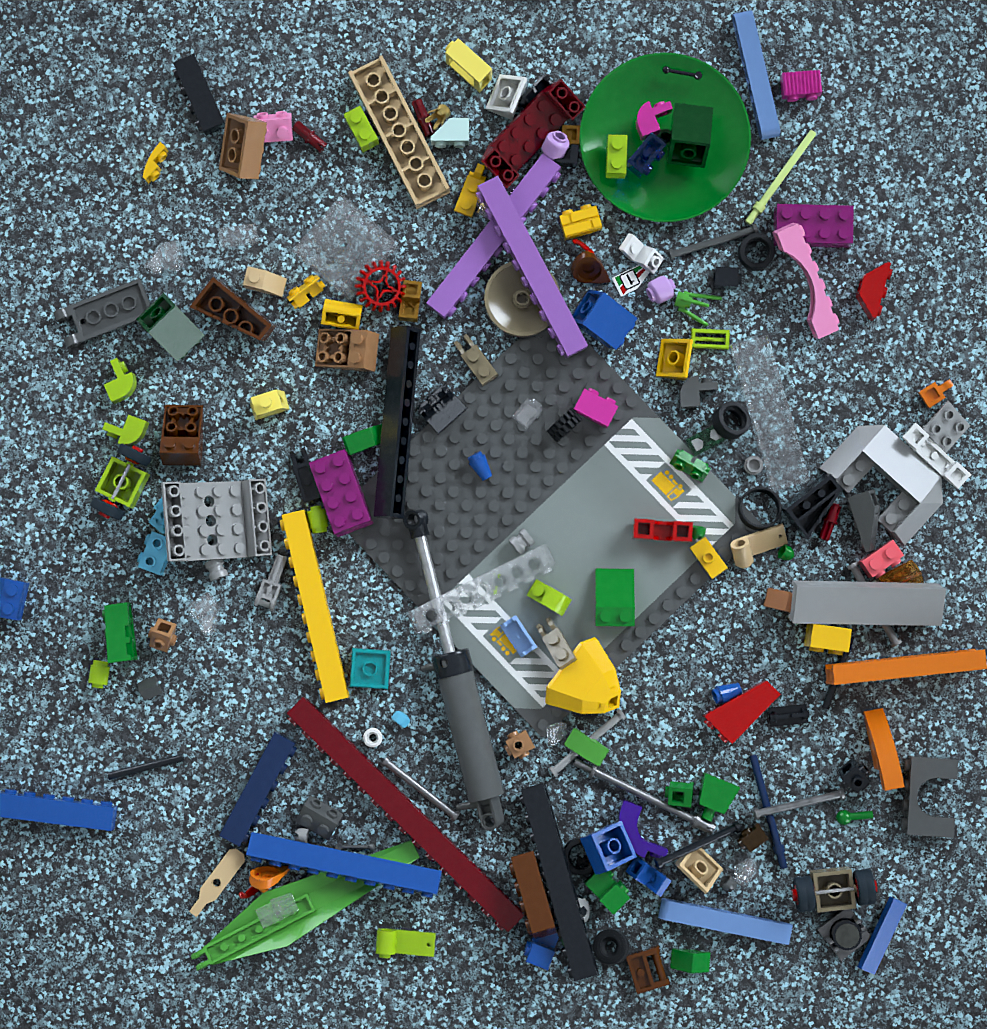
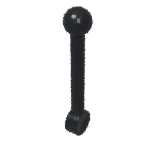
[662,66,702,80]

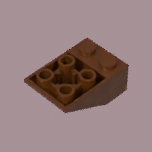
[159,405,203,466]

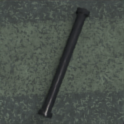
[654,821,741,869]

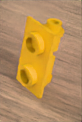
[286,275,325,309]

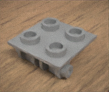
[922,401,970,453]

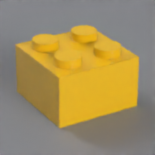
[804,624,852,655]

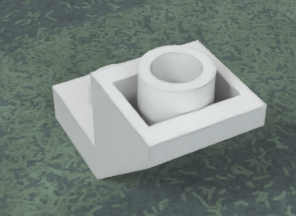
[619,233,664,274]

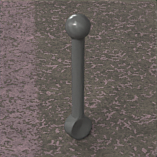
[335,843,375,851]

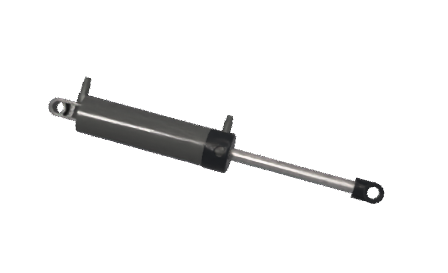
[403,509,504,831]

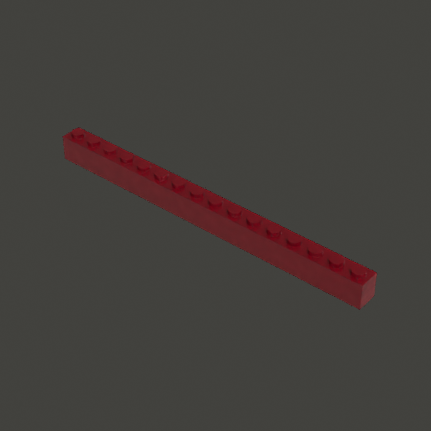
[287,696,524,932]

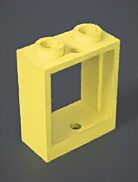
[445,38,492,93]

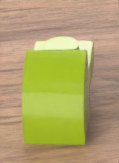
[527,579,572,616]

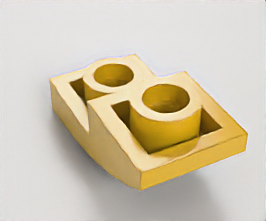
[143,142,169,184]

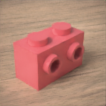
[858,540,904,579]

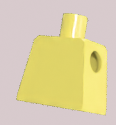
[250,390,290,420]

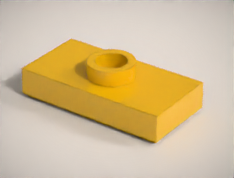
[690,537,728,579]

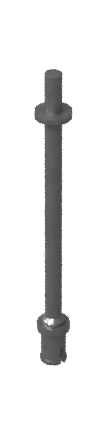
[573,758,716,835]

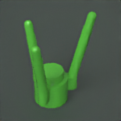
[674,291,722,326]

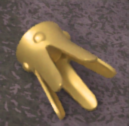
[425,104,450,130]

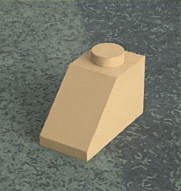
[243,266,287,297]

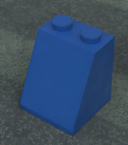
[572,289,638,350]

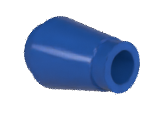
[467,451,492,481]
[712,683,742,704]

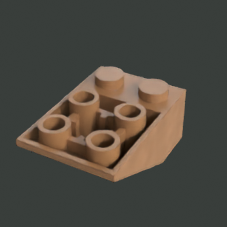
[315,329,379,372]

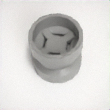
[509,528,535,555]
[204,559,229,581]

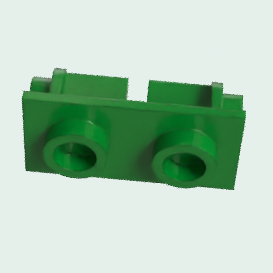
[669,449,711,482]

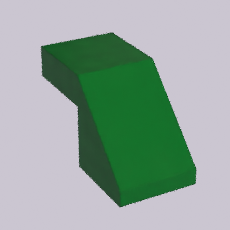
[342,424,382,456]

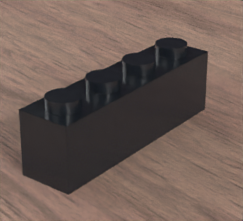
[172,54,225,136]

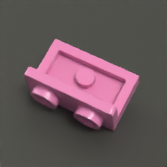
[253,111,293,143]

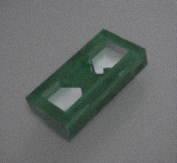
[685,425,727,457]

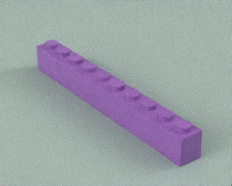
[426,153,561,320]
[476,176,588,359]

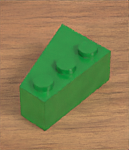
[102,602,138,663]

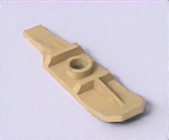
[189,848,245,917]

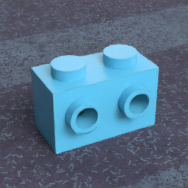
[137,531,168,576]

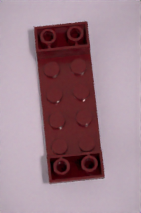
[481,79,585,189]

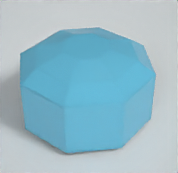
[391,711,410,728]

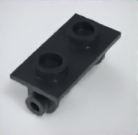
[519,74,553,108]
[768,704,809,727]

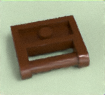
[626,945,670,994]

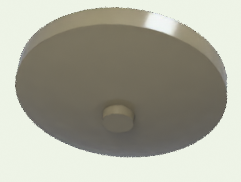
[484,262,560,337]

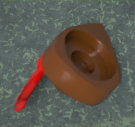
[570,239,611,283]

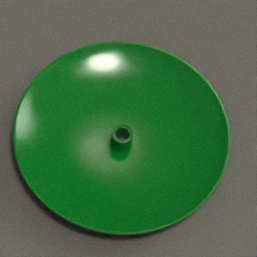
[579,53,751,222]

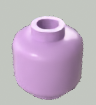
[542,131,569,160]
[646,276,676,304]

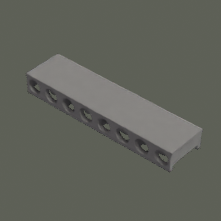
[788,580,946,626]

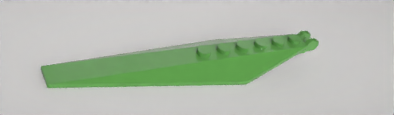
[191,840,420,971]

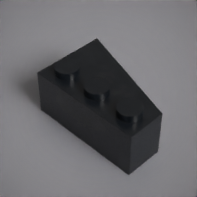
[782,473,842,540]

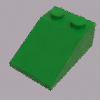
[595,568,635,627]

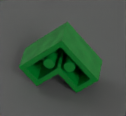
[584,870,630,915]

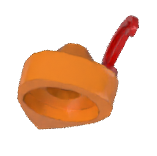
[239,866,290,899]

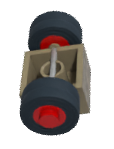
[792,866,877,913]

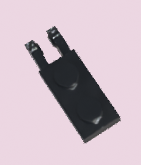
[290,447,321,503]

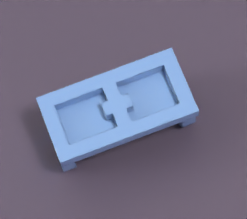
[500,615,537,658]

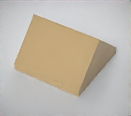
[675,848,723,894]

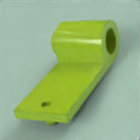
[375,928,436,958]

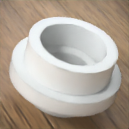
[363,728,383,747]

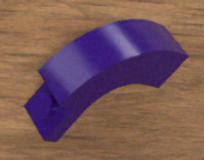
[618,799,668,858]

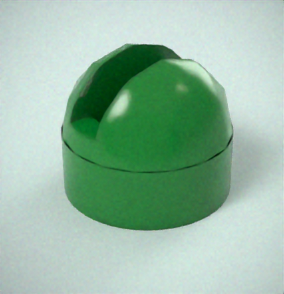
[692,525,706,540]
[778,544,795,561]

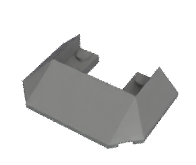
[819,425,943,545]

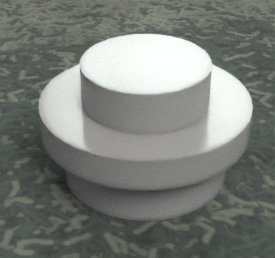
[744,456,763,475]

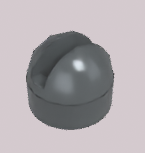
[719,875,737,892]

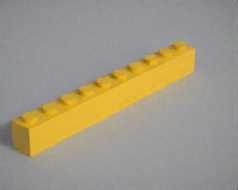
[280,510,350,703]

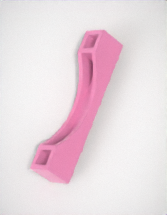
[772,223,839,339]

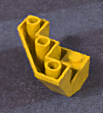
[545,637,621,714]

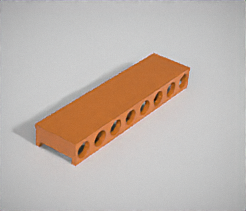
[825,649,987,685]

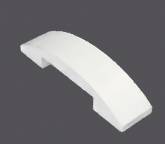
[902,423,971,489]

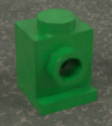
[665,781,694,808]

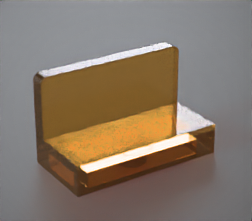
[878,560,924,583]

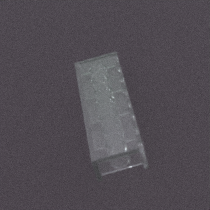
[729,334,810,492]

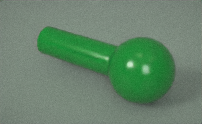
[836,810,874,825]

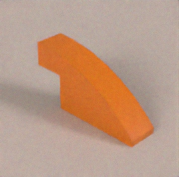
[863,708,905,791]

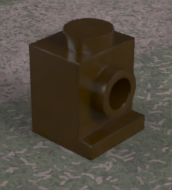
[737,821,769,852]

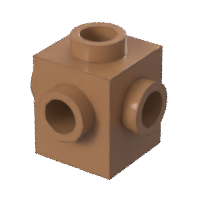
[148,618,177,652]
[504,729,535,759]

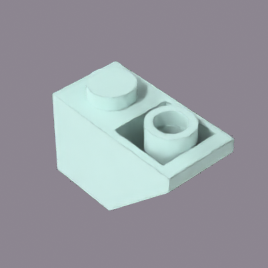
[431,118,469,148]

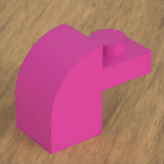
[636,101,673,141]

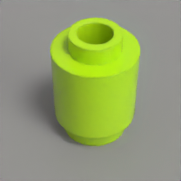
[307,505,328,534]
[88,660,110,689]

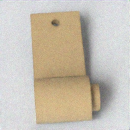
[730,523,788,569]

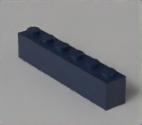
[219,731,297,847]

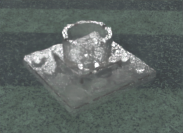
[292,194,399,301]

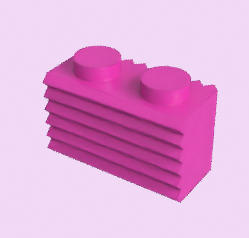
[780,70,822,102]

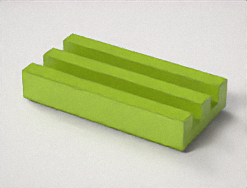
[691,328,730,350]

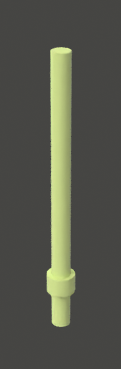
[745,130,816,225]

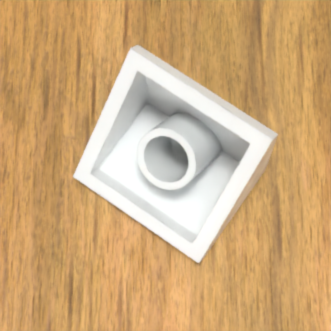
[485,74,527,120]

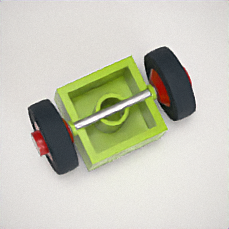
[90,443,152,521]

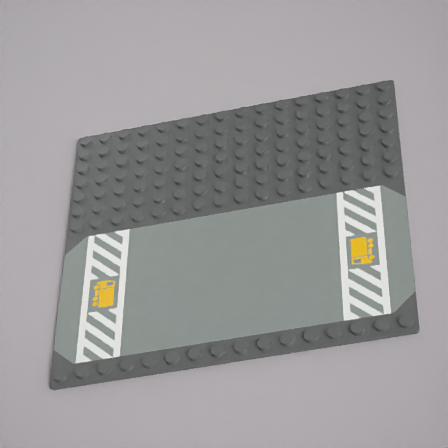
[348,327,762,737]

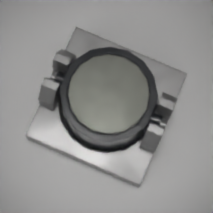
[817,909,871,961]

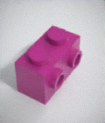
[574,388,619,428]

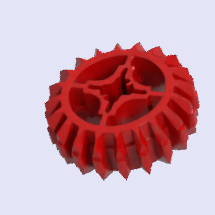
[354,260,406,312]

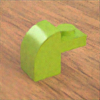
[104,358,137,404]
[102,414,149,446]

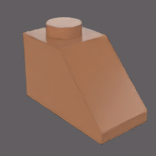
[763,588,792,613]

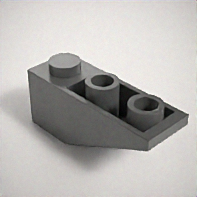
[847,489,880,552]

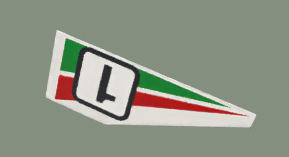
[612,265,650,296]

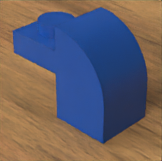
[625,856,671,897]

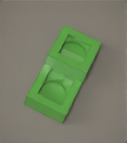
[564,728,609,766]

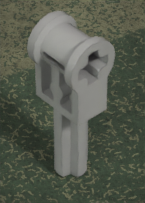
[254,555,287,611]

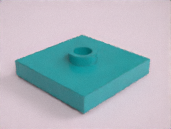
[349,648,391,689]

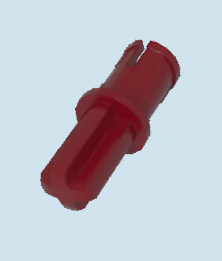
[412,99,436,137]
[292,121,328,153]
[819,503,842,541]

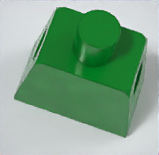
[697,772,740,822]

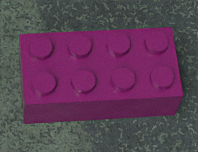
[773,204,854,248]
[309,449,374,537]

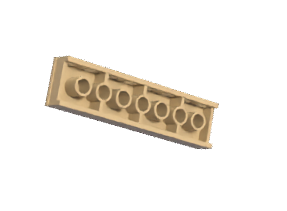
[348,55,450,209]

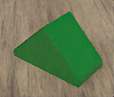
[670,948,711,973]

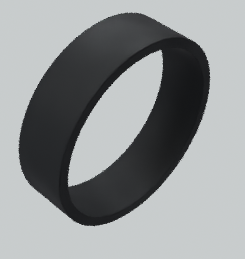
[738,487,782,531]

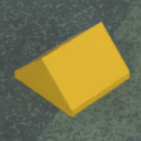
[656,339,693,381]

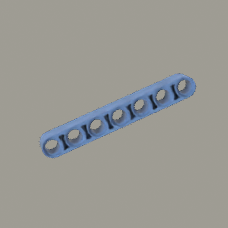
[732,10,780,140]
[658,898,793,945]

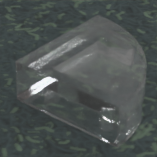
[547,721,567,746]

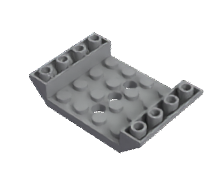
[161,479,272,562]

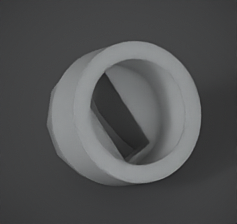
[294,828,309,843]

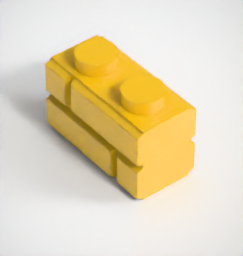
[559,204,602,241]
[321,299,363,330]

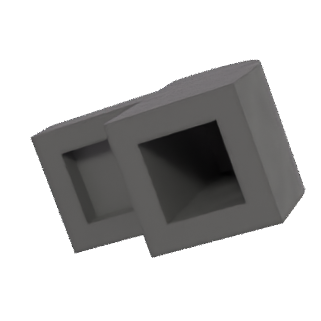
[679,375,718,409]

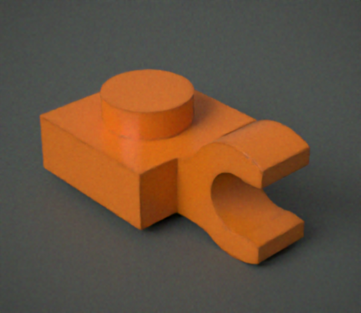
[918,379,954,409]

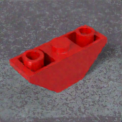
[856,262,892,321]

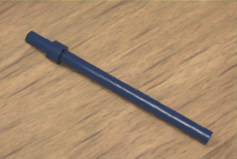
[749,754,788,869]

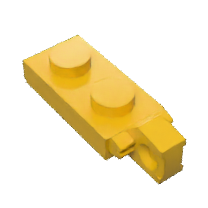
[454,163,486,218]

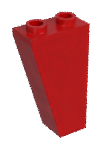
[703,680,781,744]

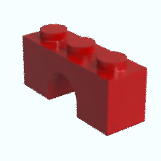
[632,518,693,543]

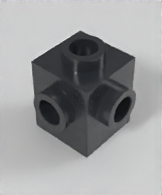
[838,758,871,793]

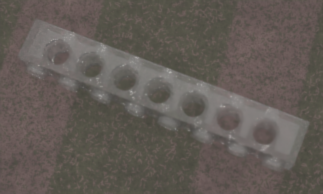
[406,544,556,635]

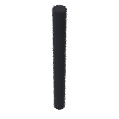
[822,636,855,710]
[107,754,185,780]

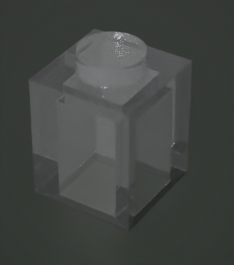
[513,398,542,430]

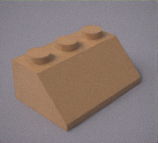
[219,113,267,179]

